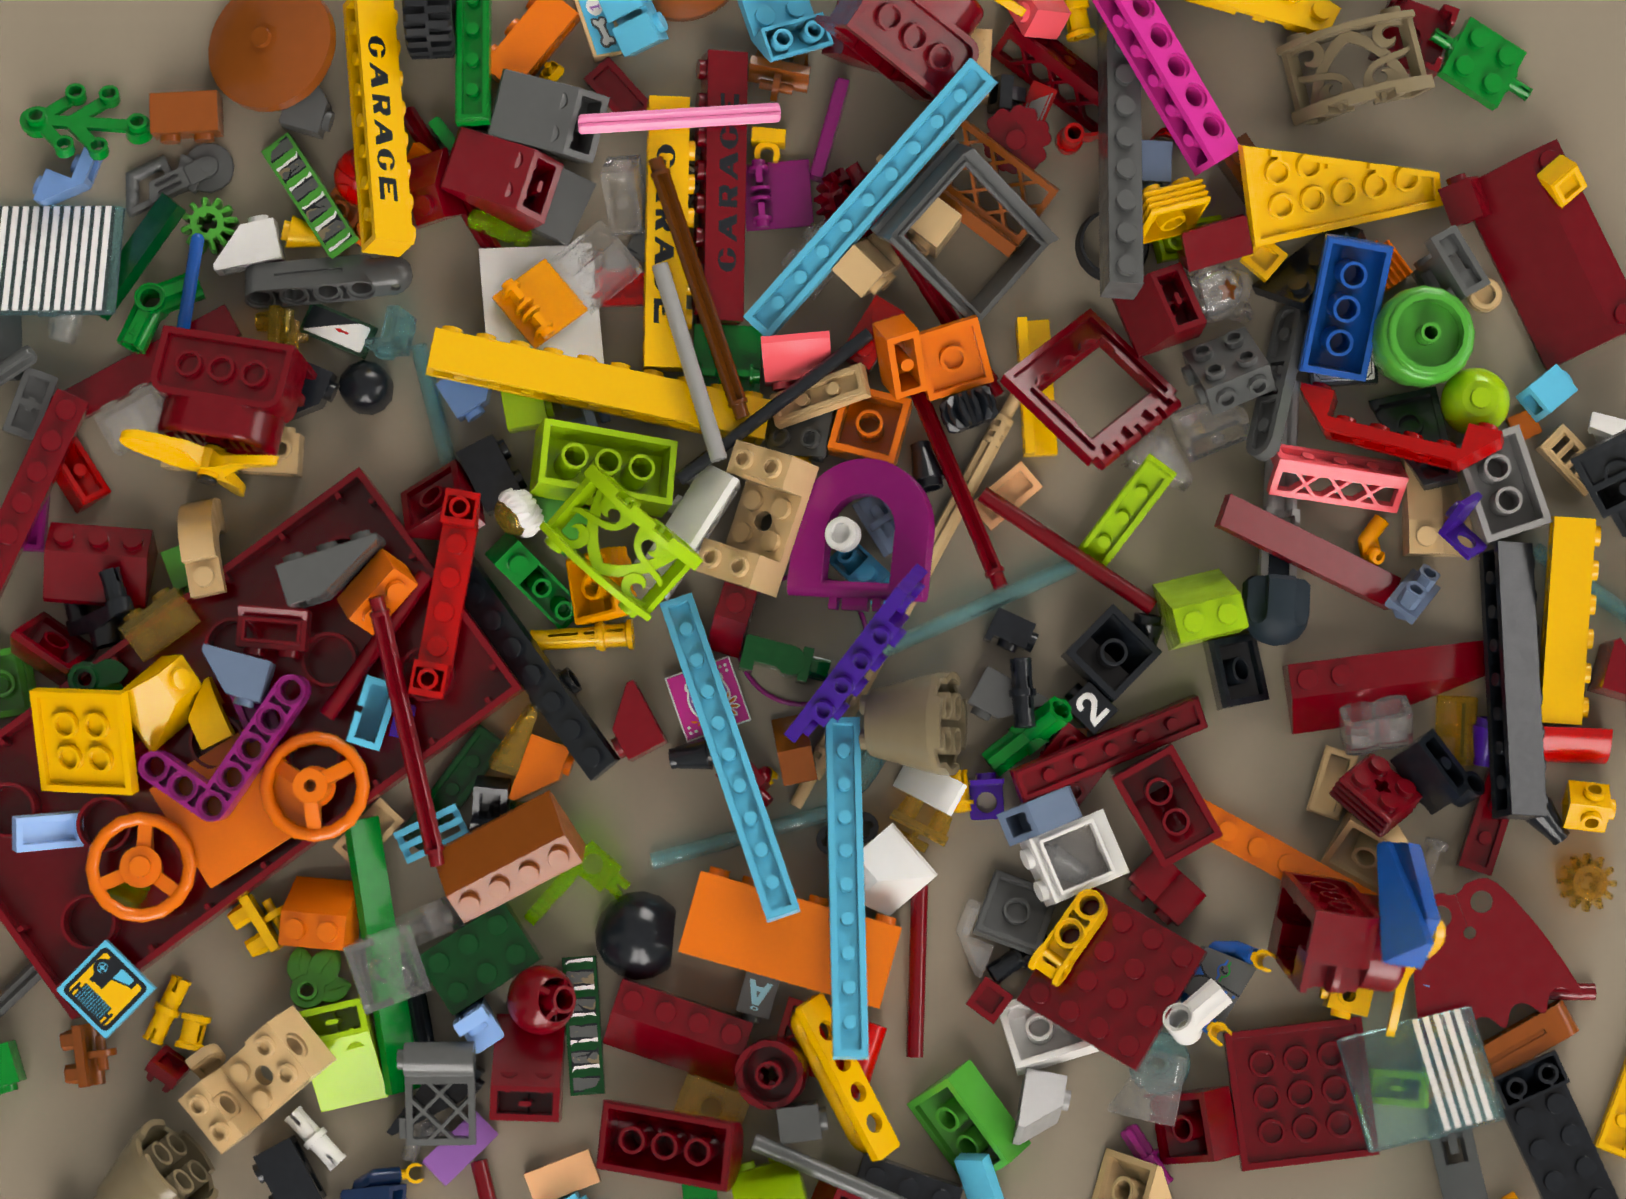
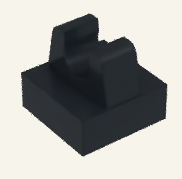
[987,74,1027,114]

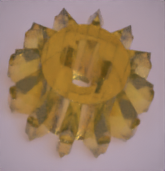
[1556,853,1617,912]

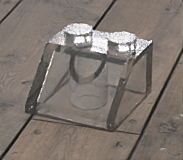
[548,219,644,314]
[343,923,431,1014]

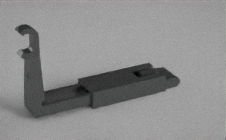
[1427,1102,1488,1199]

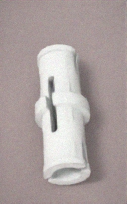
[284,1105,347,1171]

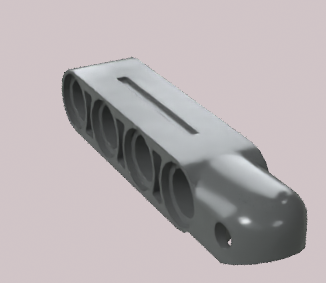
[245,254,413,309]

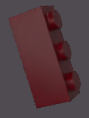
[43,522,158,609]

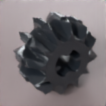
[939,386,999,434]

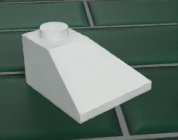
[863,822,938,916]

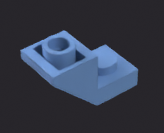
[33,147,103,207]

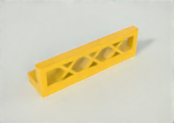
[1015,317,1058,458]

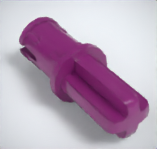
[1121,1123,1174,1185]

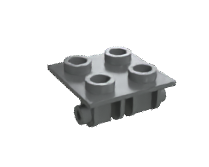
[765,391,834,463]

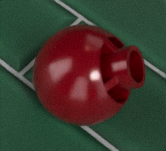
[507,965,576,1035]

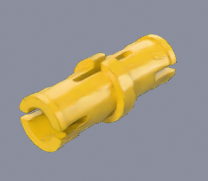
[142,974,192,1046]

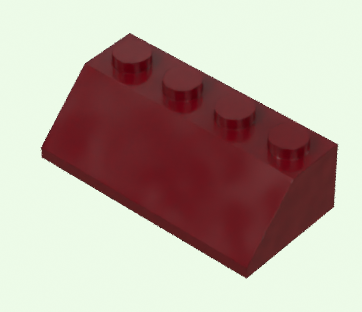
[602,978,754,1087]

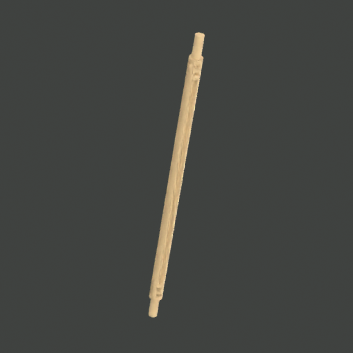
[789,393,1020,810]

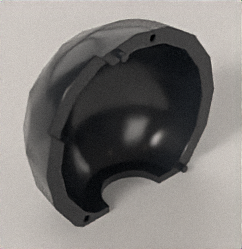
[595,891,676,980]

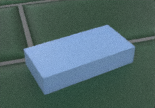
[12,810,84,853]

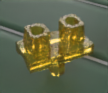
[255,305,309,350]
[889,794,952,853]

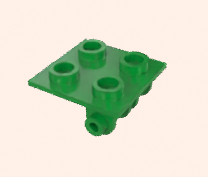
[694,324,762,393]

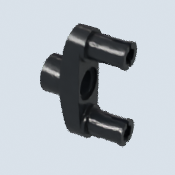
[64,567,135,650]

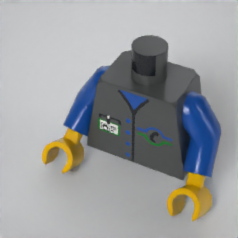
[1180,941,1276,1046]

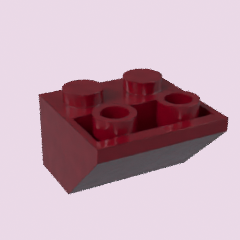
[1112,262,1207,358]

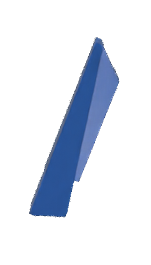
[1376,841,1441,969]

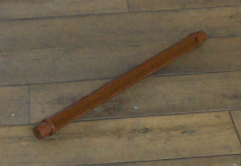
[648,156,750,420]

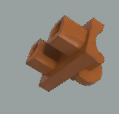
[748,50,811,102]
[59,1023,117,1088]

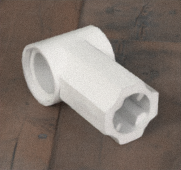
[1162,978,1232,1045]

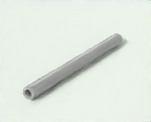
[652,262,727,463]

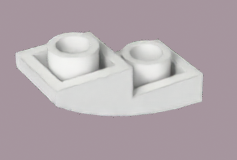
[893,765,967,816]

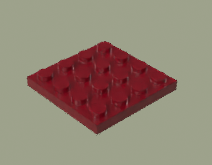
[1017,887,1207,1072]
[1223,1016,1380,1172]

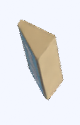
[574,0,623,63]

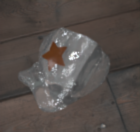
[1186,263,1253,323]

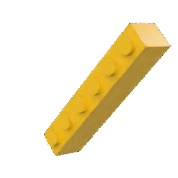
[1540,516,1601,725]

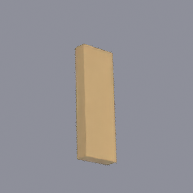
[769,362,871,429]

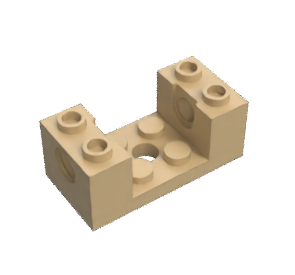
[695,439,819,597]
[178,1005,336,1155]

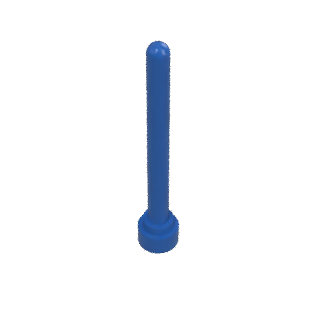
[177,233,204,329]

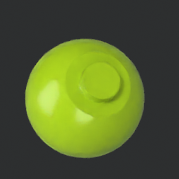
[1440,368,1510,435]

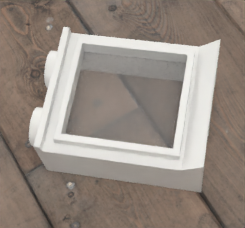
[1019,809,1130,907]

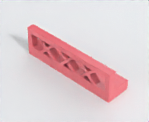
[1266,444,1409,514]

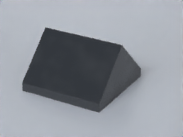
[1203,634,1270,710]

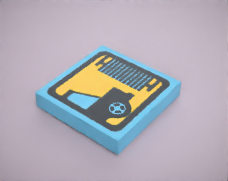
[56,939,157,1039]

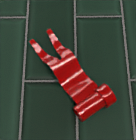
[1055,122,1174,155]

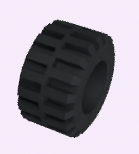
[402,0,456,60]

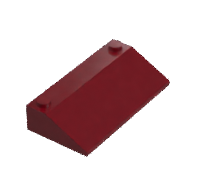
[1474,139,1626,371]

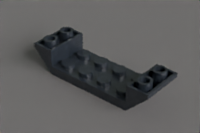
[1491,1050,1619,1199]

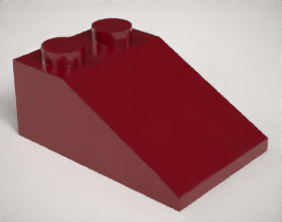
[1110,743,1223,869]

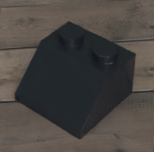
[1061,604,1162,703]

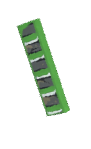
[261,132,360,259]

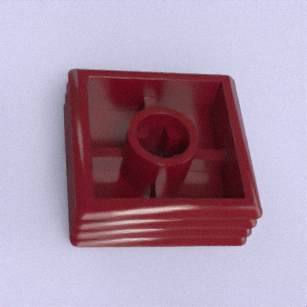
[1329,753,1423,838]

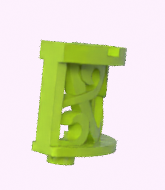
[539,463,704,622]

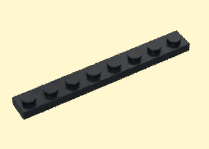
[434,557,621,781]

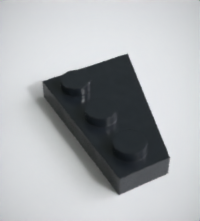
[1252,226,1366,312]
[1368,386,1458,491]

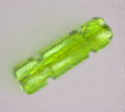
[467,209,533,247]

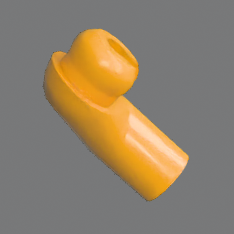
[1357,514,1389,566]

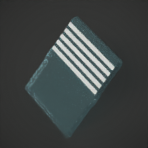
[1337,1006,1506,1153]

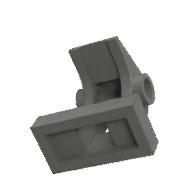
[1411,224,1491,300]

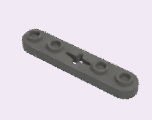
[1246,305,1309,461]

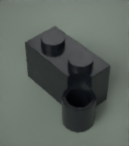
[1390,728,1485,815]

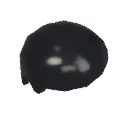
[339,360,394,415]

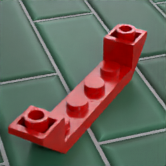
[1300,382,1504,472]
[408,487,481,700]

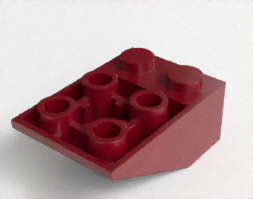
[439,127,564,233]
[489,1013,565,1122]

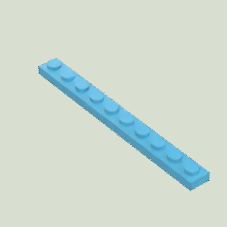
[743,58,998,336]
[659,592,801,923]
[825,717,869,1060]

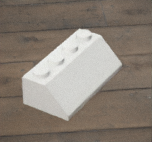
[633,464,741,600]

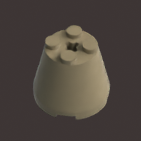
[859,672,967,775]
[93,1119,219,1199]

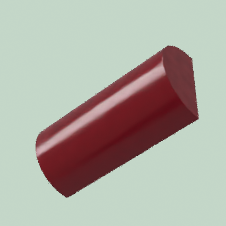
[596,1099,744,1192]

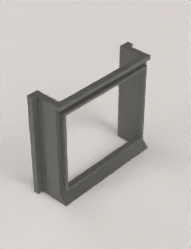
[870,137,1059,323]

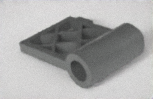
[397,1041,477,1146]

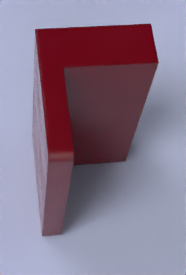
[1177,214,1254,272]

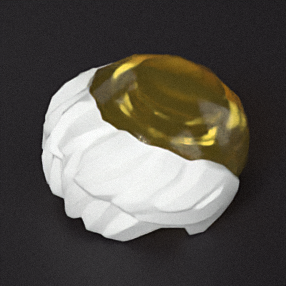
[494,488,545,538]

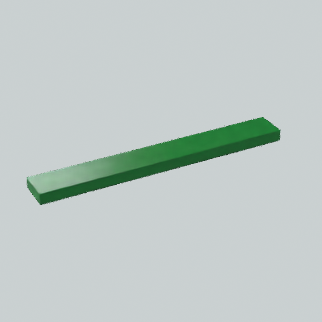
[345,816,421,1095]

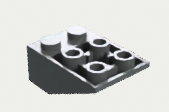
[487,69,610,164]
[275,530,386,609]

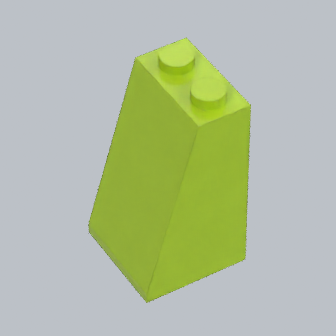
[1152,568,1249,651]

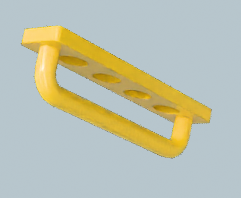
[790,993,900,1162]

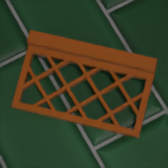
[913,119,1060,258]

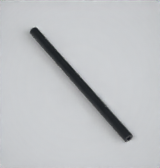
[675,328,874,485]

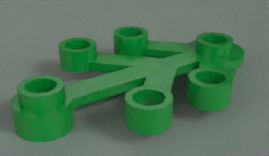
[20,83,153,161]

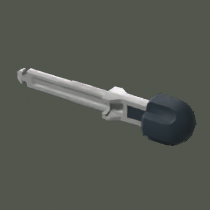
[1242,371,1310,646]

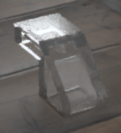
[955,898,994,978]

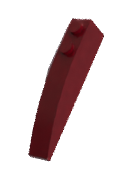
[1282,640,1485,734]

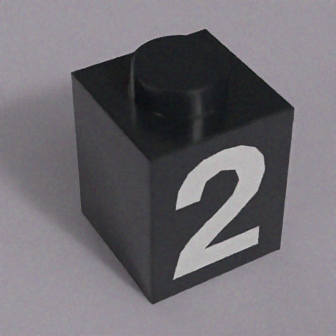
[1064,681,1118,735]

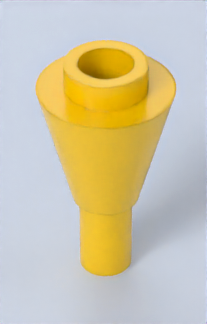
[280,215,321,248]

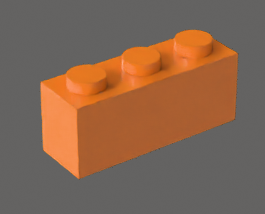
[491,0,580,83]

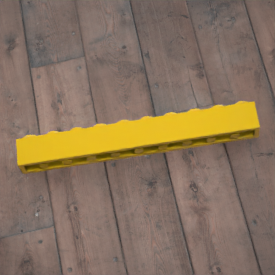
[425,325,771,446]

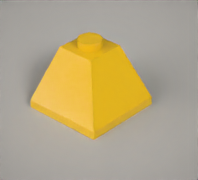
[122,654,201,751]

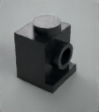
[983,607,1039,653]

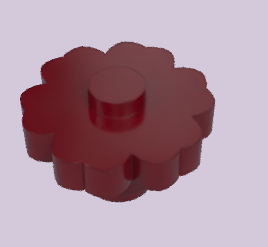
[983,104,1052,174]

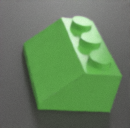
[907,1059,1031,1176]

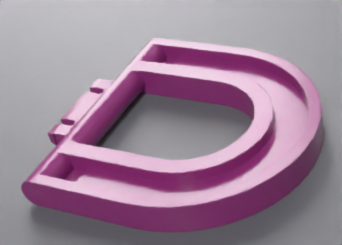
[787,458,935,612]

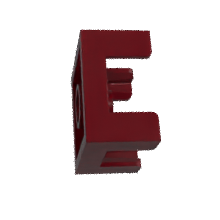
[1368,0,1460,78]

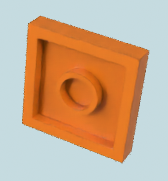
[919,315,994,401]

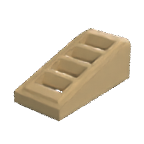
[1535,423,1589,497]

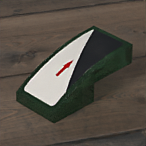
[298,304,378,360]

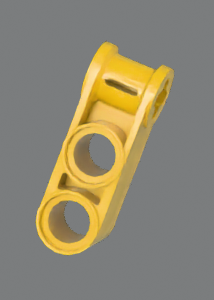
[1028,889,1108,987]

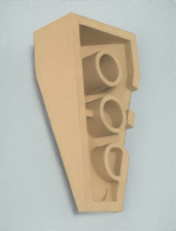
[1401,458,1472,557]

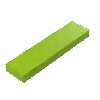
[1078,453,1177,567]

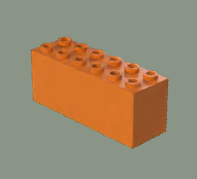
[678,866,902,1009]

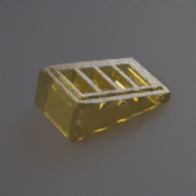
[489,703,538,776]

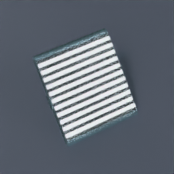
[0,205,126,317]

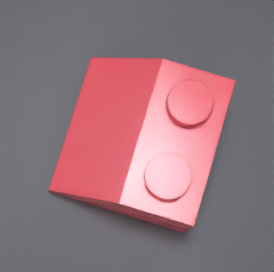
[761,331,832,391]

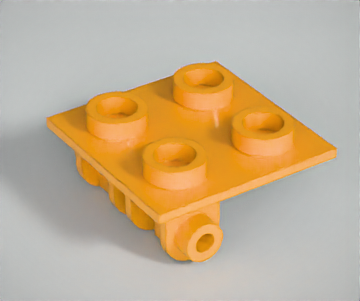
[492,259,588,349]

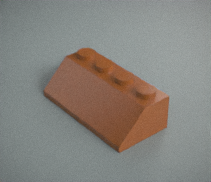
[436,790,586,924]

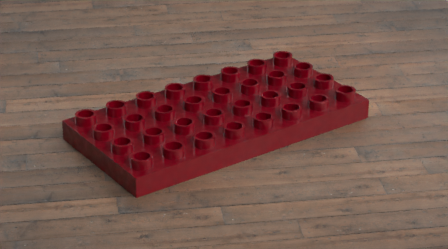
[0,467,525,1020]

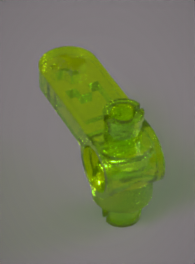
[524,840,631,926]

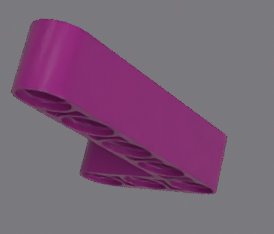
[138,675,311,822]

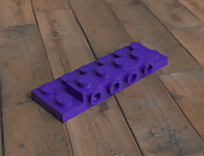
[784,563,928,743]

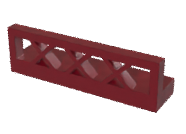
[991,21,1098,133]

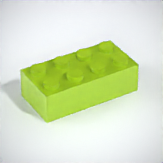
[529,418,678,518]

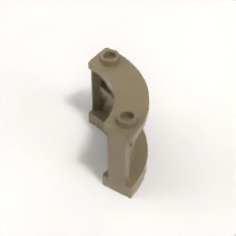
[1276,6,1435,126]

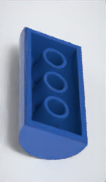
[1297,234,1394,382]

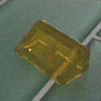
[1435,695,1478,766]

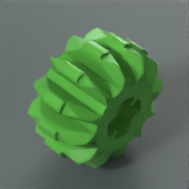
[181,197,239,255]

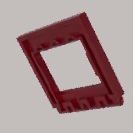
[1000,308,1182,470]

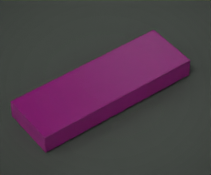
[810,77,850,183]

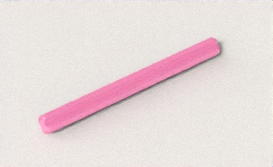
[577,102,781,134]

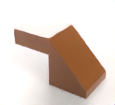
[771,714,818,786]

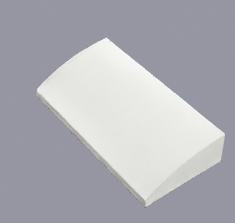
[999,999,1100,1076]

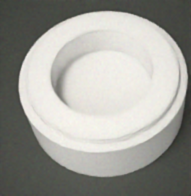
[825,516,861,553]

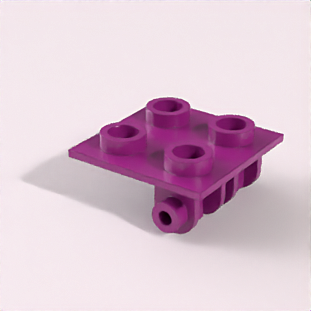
[745,159,814,232]

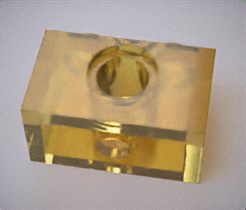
[673,1072,750,1125]

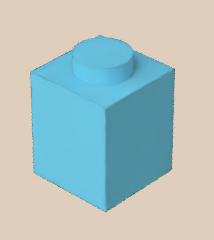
[1515,364,1578,423]

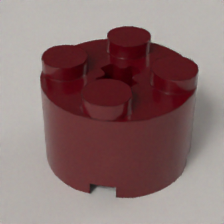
[735,1036,810,1110]

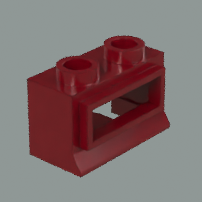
[235,604,312,659]

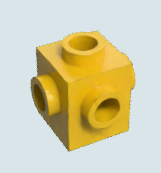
[1561,780,1616,833]
[1319,987,1374,1020]

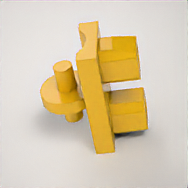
[227,894,284,957]

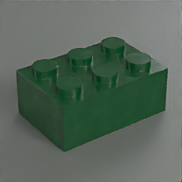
[416,902,543,1016]

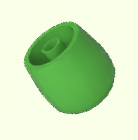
[1371,285,1475,388]

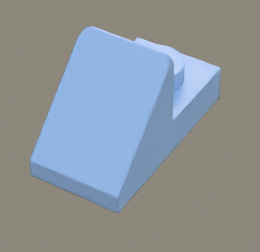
[452,997,504,1054]

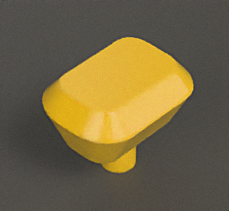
[539,61,564,82]

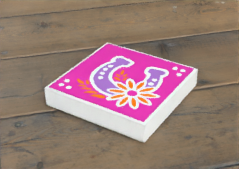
[664,656,752,743]

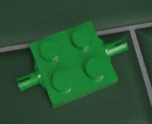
[1429,17,1533,111]

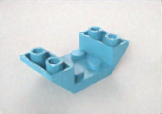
[737,0,834,63]

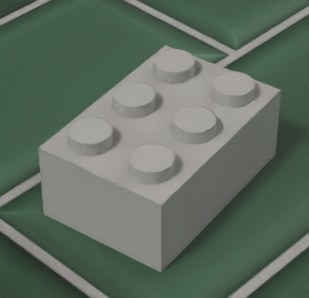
[1456,424,1553,544]

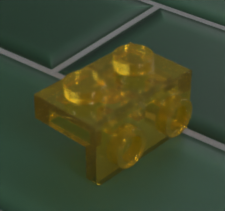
[119,587,201,662]

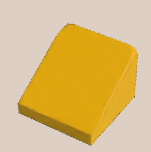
[1537,155,1587,208]

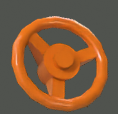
[259,731,370,842]
[85,811,197,923]

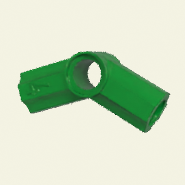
[117,273,206,354]
[981,696,1073,777]

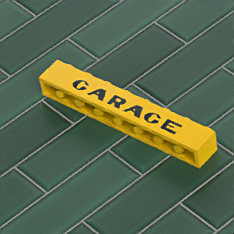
[343,0,416,257]
[642,95,696,372]

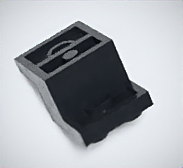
[1570,429,1626,537]

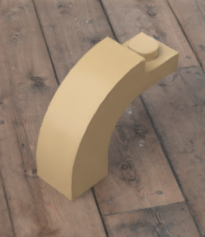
[178,498,227,599]

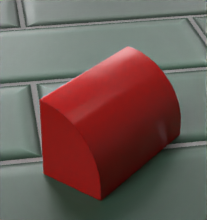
[1543,726,1613,764]

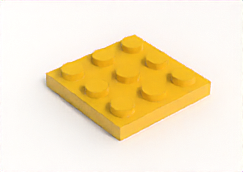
[29,687,139,795]

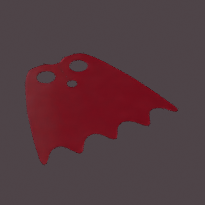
[1414,878,1582,1051]

